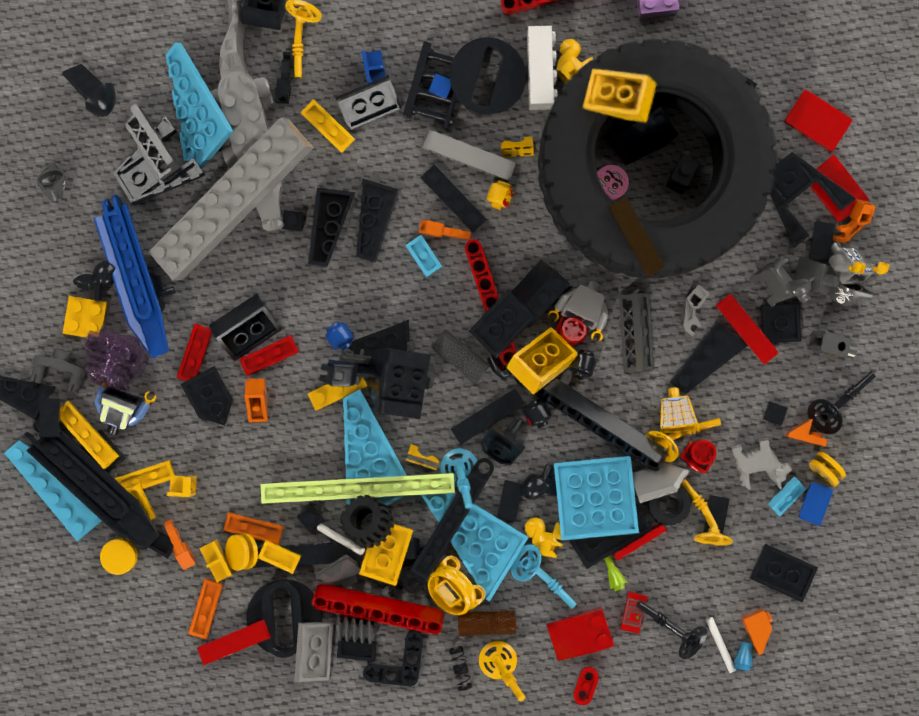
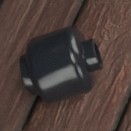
[569,350,597,380]
[523,399,552,429]

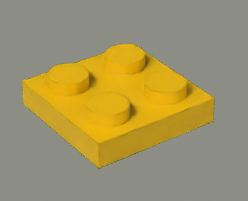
[62,296,108,340]

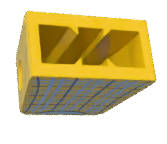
[660,387,698,434]

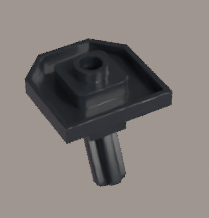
[480,417,525,465]

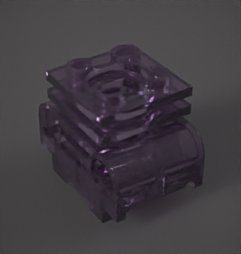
[84,326,149,392]

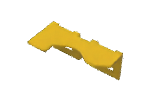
[501,136,534,158]
[406,444,439,470]

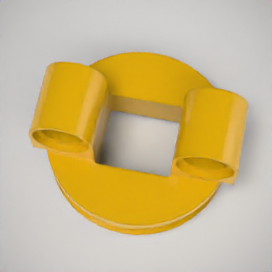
[428,556,486,615]

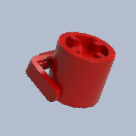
[555,315,589,347]
[680,439,716,474]

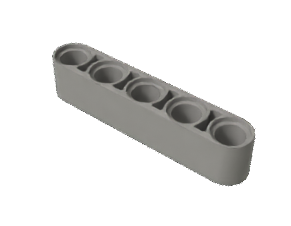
[422,130,516,182]

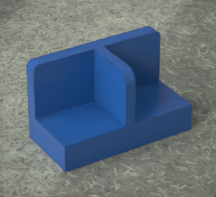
[361,50,386,84]
[798,482,833,526]

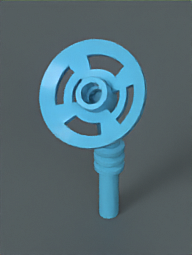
[440,448,477,509]
[511,544,577,609]

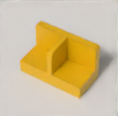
[167,475,197,497]
[199,539,235,582]

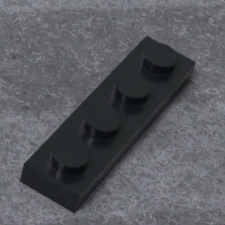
[420,165,487,233]

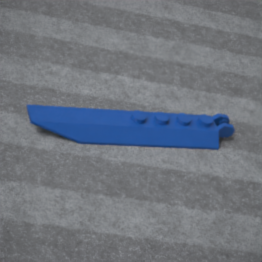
[94,195,169,358]

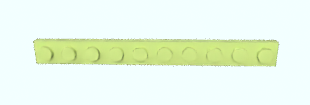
[261,473,455,503]

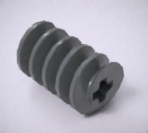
[335,616,376,644]

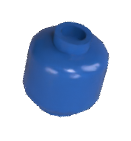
[325,322,354,351]

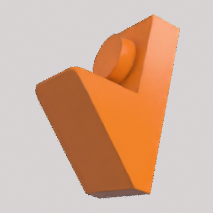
[785,419,827,447]

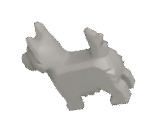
[731,437,792,490]

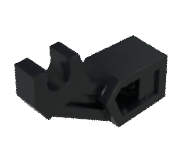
[275,51,292,104]

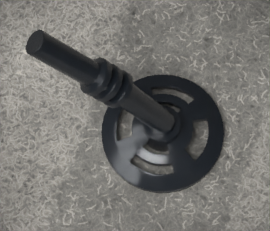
[808,372,876,434]
[636,601,707,660]

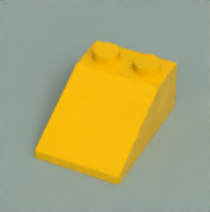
[583,69,656,122]

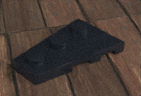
[352,320,410,356]
[0,376,56,420]

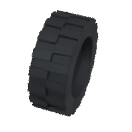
[647,486,691,526]

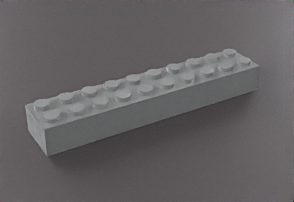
[149,117,314,280]

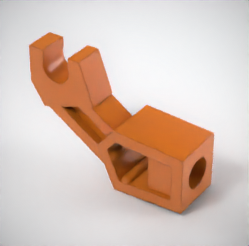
[833,200,876,243]
[418,220,471,240]
[164,519,196,570]

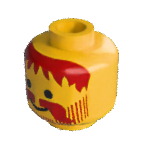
[486,180,514,210]

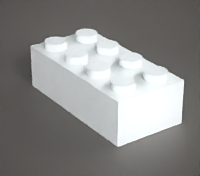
[527,26,557,110]

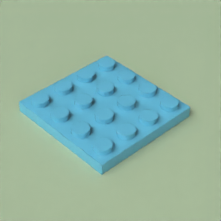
[554,456,639,541]

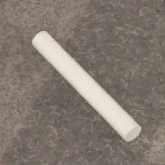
[317,523,365,555]
[706,617,736,673]

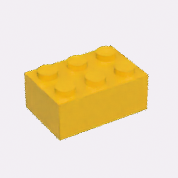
[506,327,578,395]

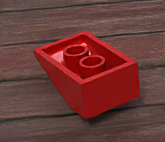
[546,606,614,661]

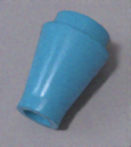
[733,642,752,671]

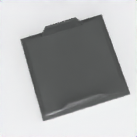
[315,554,362,589]

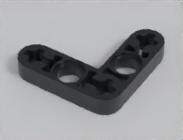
[363,630,423,687]

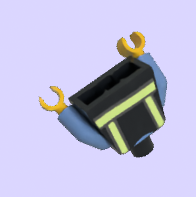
[94,375,157,435]

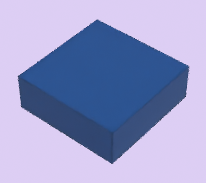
[429,74,452,99]

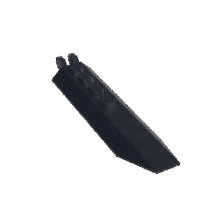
[24,423,160,549]

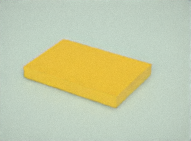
[359,523,413,586]

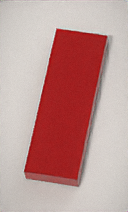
[176,323,212,381]
[239,335,299,377]
[613,523,667,561]

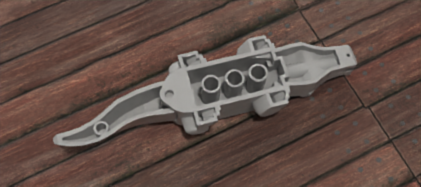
[210,0,284,232]

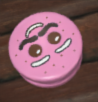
[596,165,629,201]

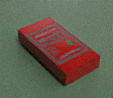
[620,591,647,634]

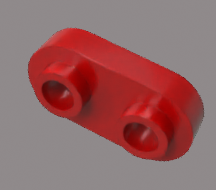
[573,666,599,705]

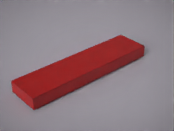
[715,293,779,365]
[197,620,271,665]

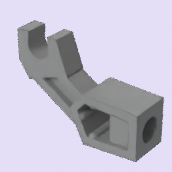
[682,285,710,337]

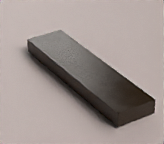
[608,197,665,277]

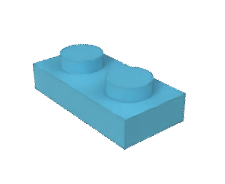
[405,235,442,278]
[768,477,806,517]

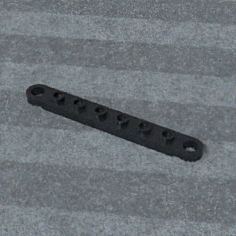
[404,458,494,593]

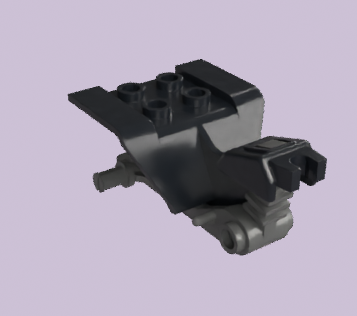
[319,342,435,419]

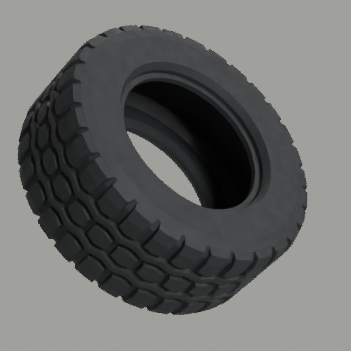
[538,39,777,278]

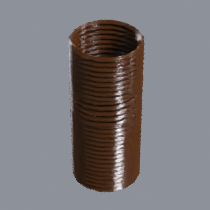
[458,610,516,637]

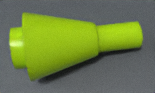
[604,555,628,592]

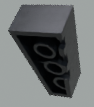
[307,187,356,268]

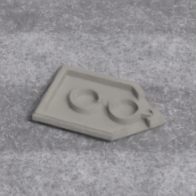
[632,462,689,503]

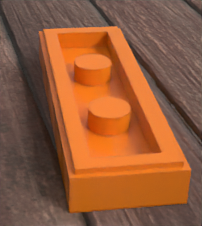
[223,512,284,545]
[188,578,223,640]

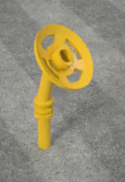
[285,0,322,78]
[645,418,721,462]
[680,479,733,546]
[479,641,525,701]

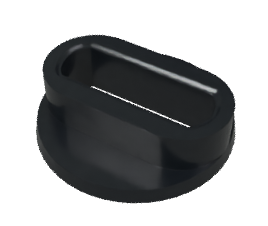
[450,37,526,115]
[246,579,322,658]

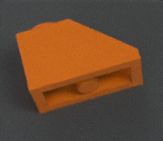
[244,379,268,422]
[740,608,773,655]

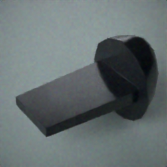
[62,64,116,117]

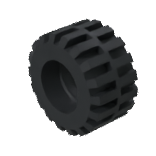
[340,495,394,548]

